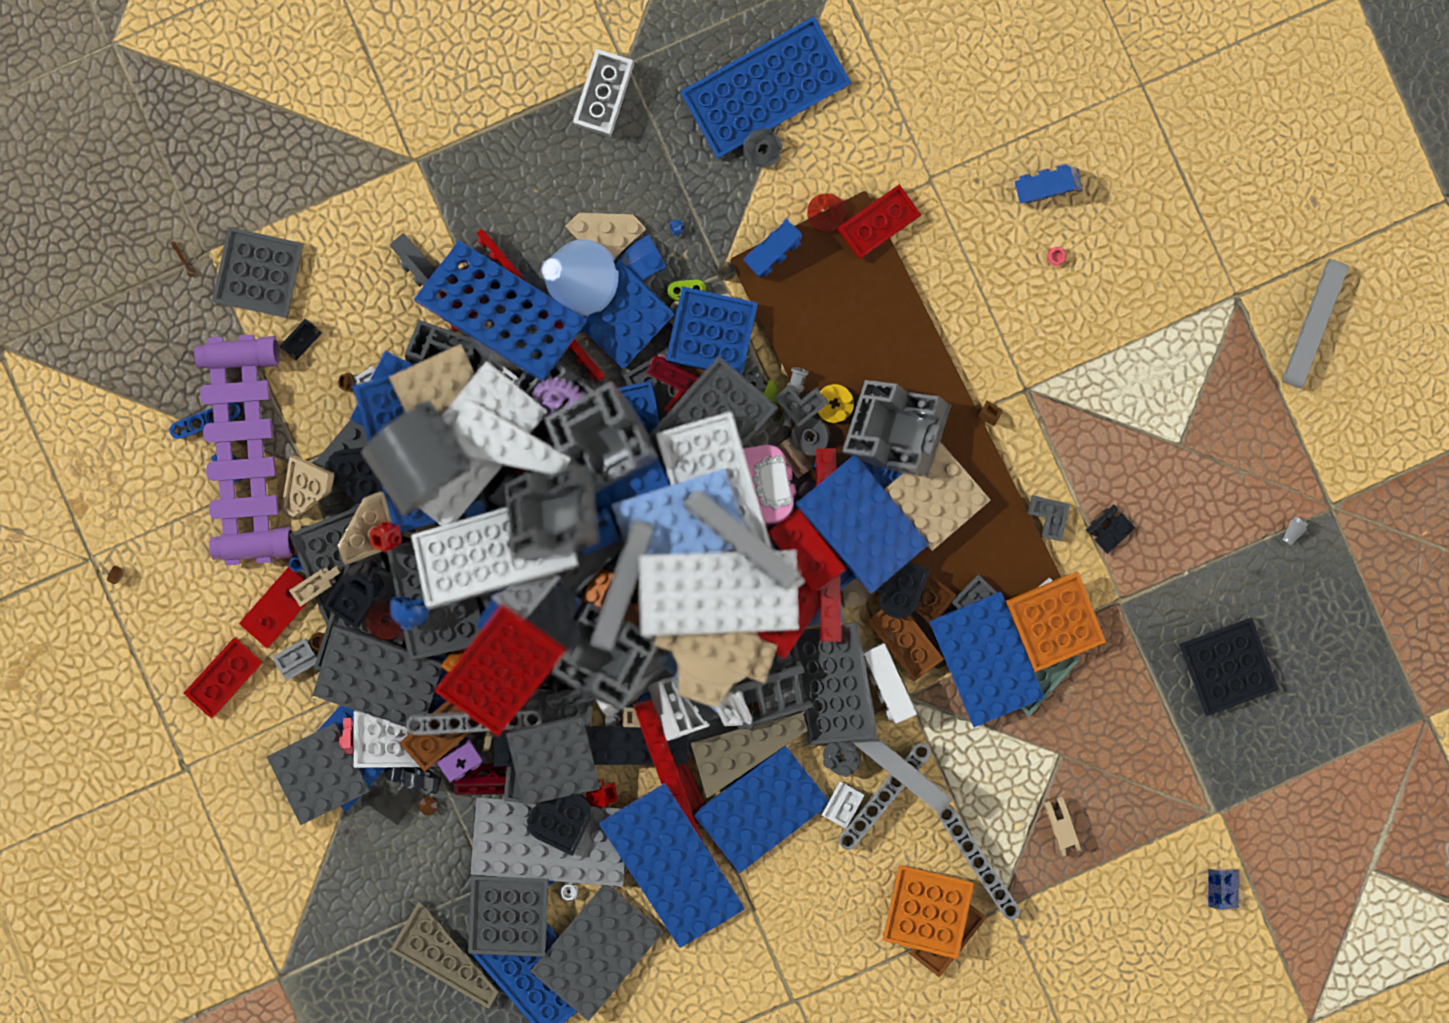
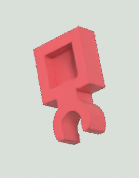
[340,718,354,754]

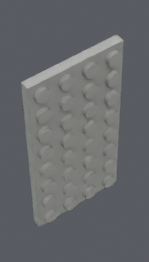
[471,797,625,886]

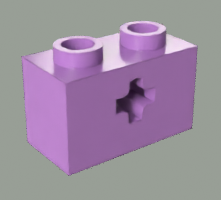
[437,738,482,782]

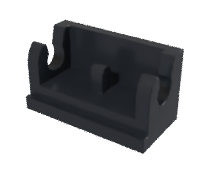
[279,318,322,361]

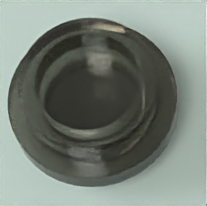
[717,261,736,281]

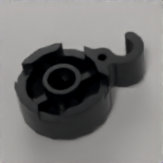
[387,767,442,794]

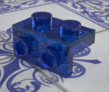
[1208,869,1239,910]

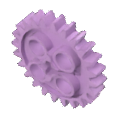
[532,378,584,426]

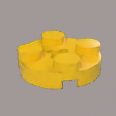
[817,384,854,423]

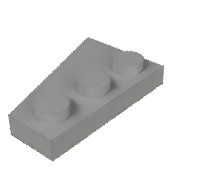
[492,573,560,619]

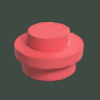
[1047,247,1067,266]

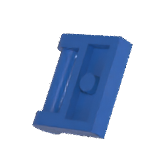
[582,508,621,555]

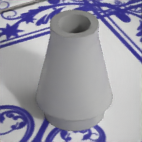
[1282,516,1308,545]

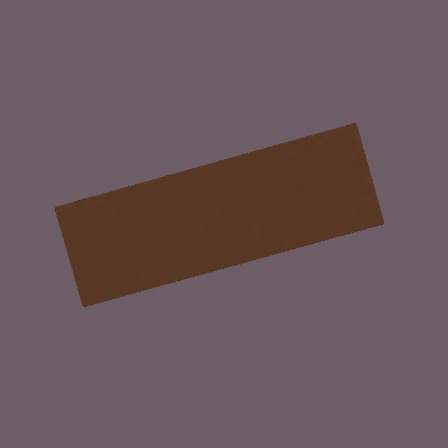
[730,191,1061,669]

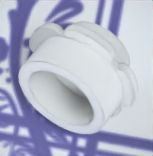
[559,882,578,901]

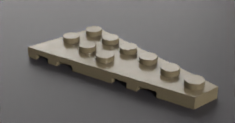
[691,712,807,798]
[390,900,499,1009]

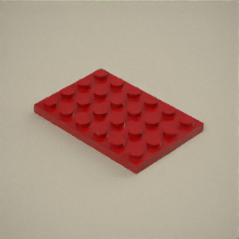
[435,603,566,736]

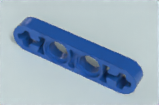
[169,403,242,439]

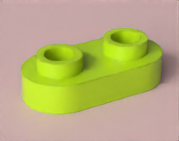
[668,280,706,301]

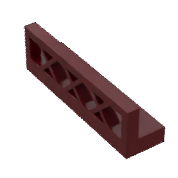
[646,355,700,393]
[454,764,507,795]

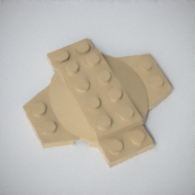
[654,631,777,708]

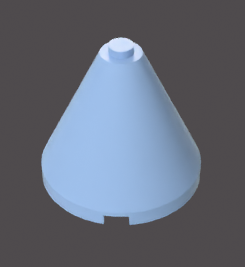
[542,239,618,317]

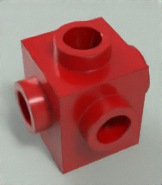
[369,521,402,552]
[587,780,619,809]

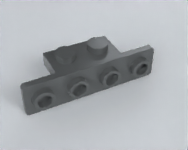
[390,233,440,299]

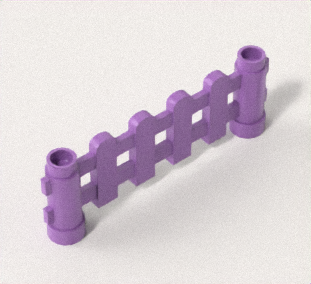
[194,334,294,566]

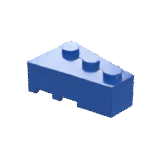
[1015,164,1083,204]
[743,218,802,278]

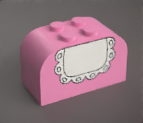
[743,445,796,528]

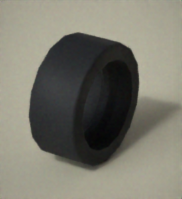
[487,468,520,507]

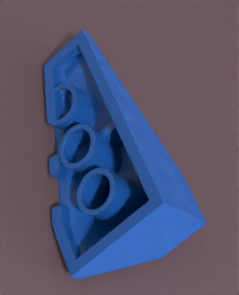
[614,235,667,281]

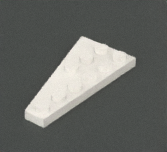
[451,399,571,474]
[354,710,464,768]

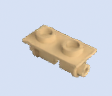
[776,437,813,478]

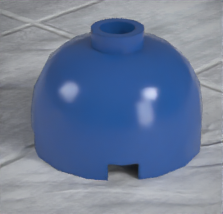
[390,597,429,630]

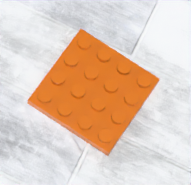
[1006,571,1106,672]
[882,865,975,959]

